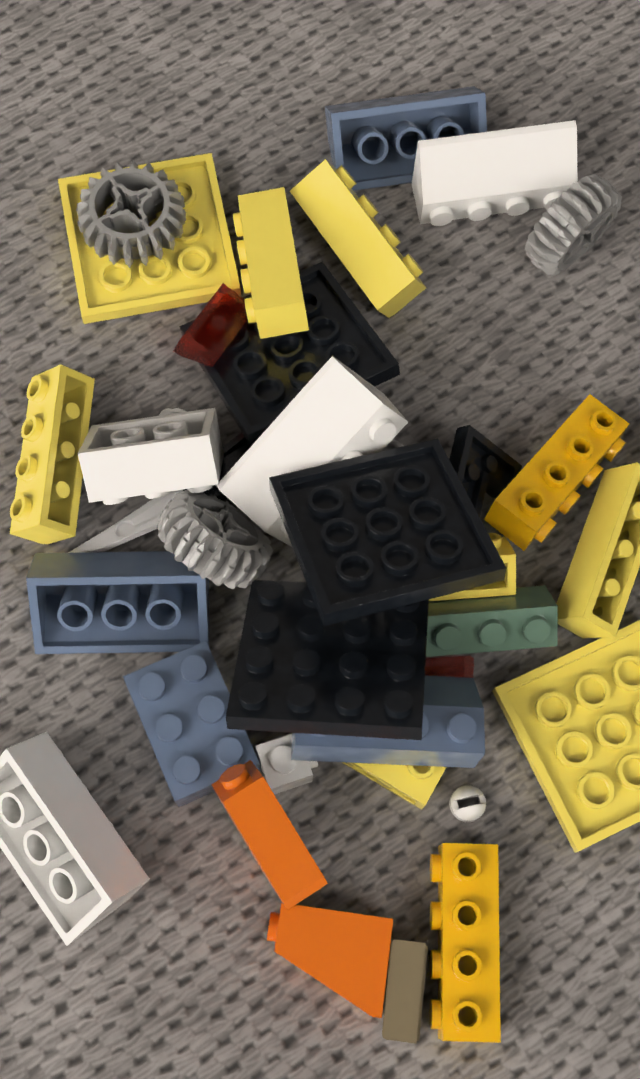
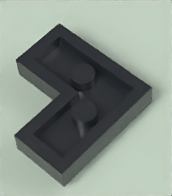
[449,425,522,517]

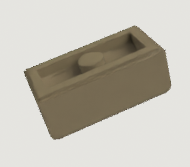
[382,939,428,1044]

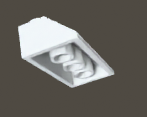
[411,120,578,226]
[216,356,408,547]
[0,731,150,946]

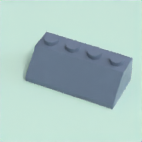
[325,86,487,191]
[26,551,209,654]
[291,675,485,768]

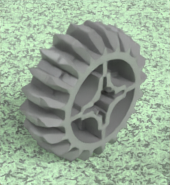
[76,160,186,268]
[525,174,622,276]
[157,490,273,589]

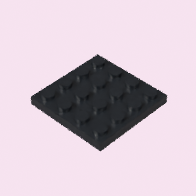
[179,262,400,446]
[269,438,506,626]
[226,580,429,740]

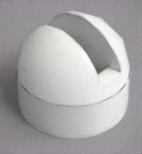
[449,785,486,822]

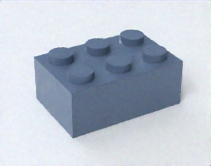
[123,641,261,807]

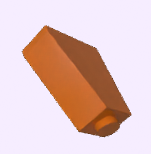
[211,760,328,910]
[267,903,393,1018]

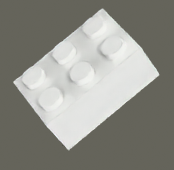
[78,408,224,505]

